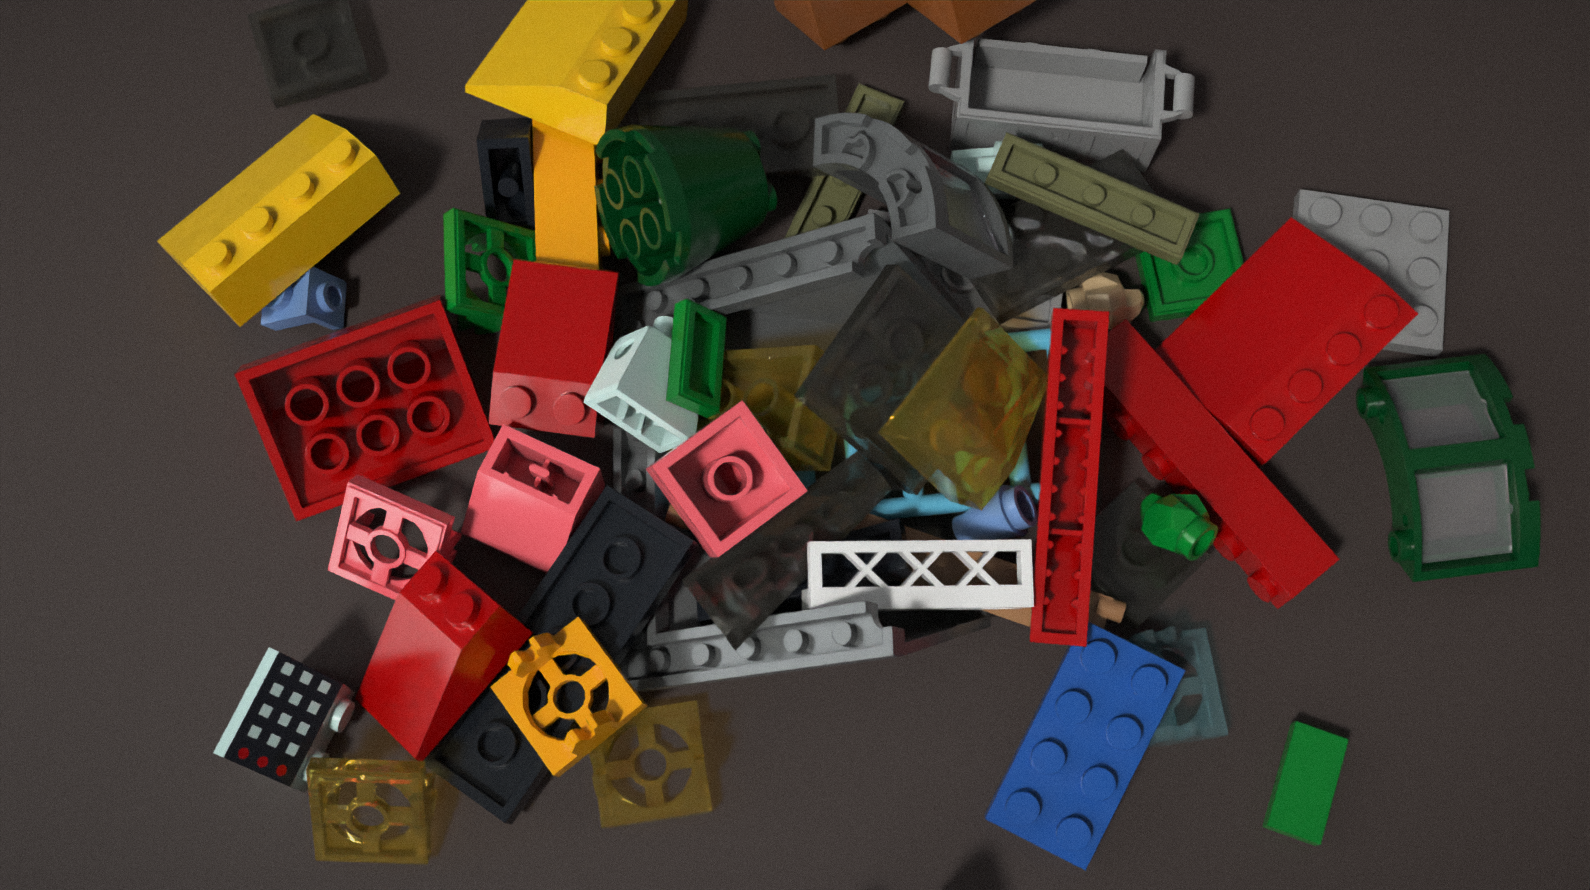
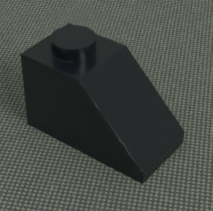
[476,118,535,231]

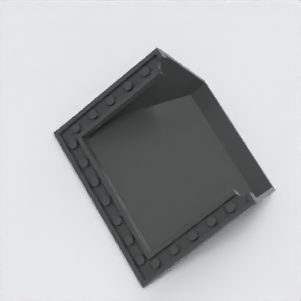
[613,213,991,693]

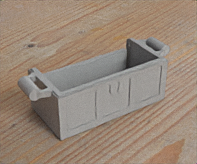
[928,38,1195,172]

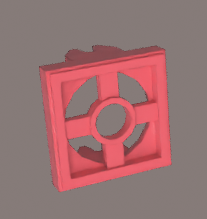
[328,474,462,600]

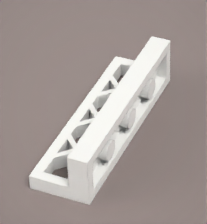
[801,539,1034,611]

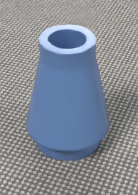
[952,485,1037,540]

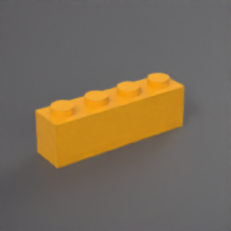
[532,119,611,270]

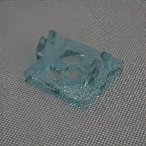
[1125,626,1228,748]

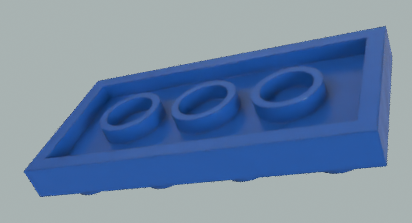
[984,621,1186,871]

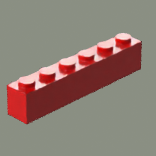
[1103,319,1340,609]

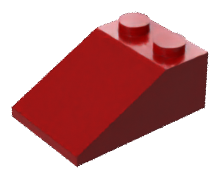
[488,259,620,438]
[355,551,533,763]

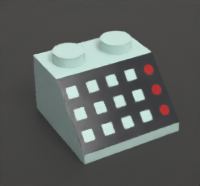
[213,647,355,792]

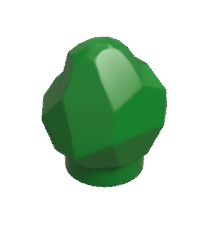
[1140,493,1218,561]

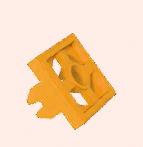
[490,617,647,777]

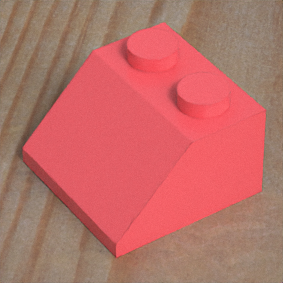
[646,400,808,557]

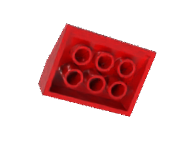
[1154,217,1418,468]
[234,294,495,522]

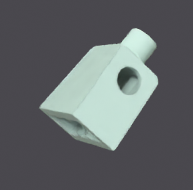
[583,316,699,453]

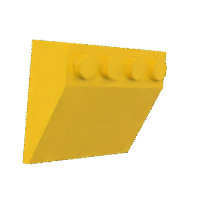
[465,0,688,145]
[157,114,400,327]

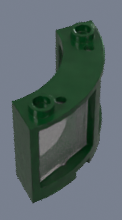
[1356,354,1541,582]

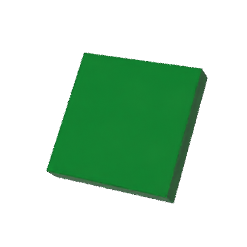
[1133,209,1244,322]

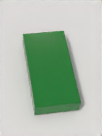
[666,298,727,418]
[1262,721,1349,846]

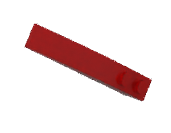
[1029,308,1109,647]

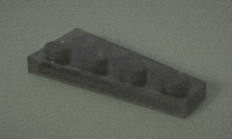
[682,451,891,651]

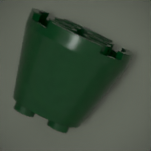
[594,124,777,286]

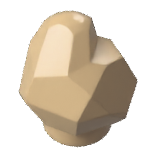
[1066,271,1144,332]

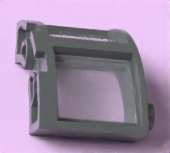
[813,113,1013,279]

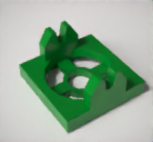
[443,208,536,335]

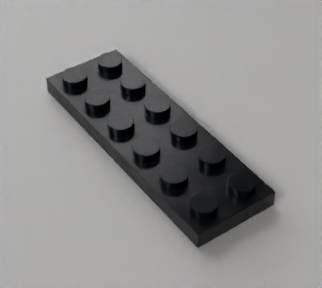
[422,485,699,825]

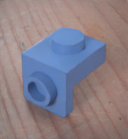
[261,267,347,331]

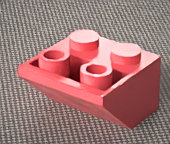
[461,424,605,574]

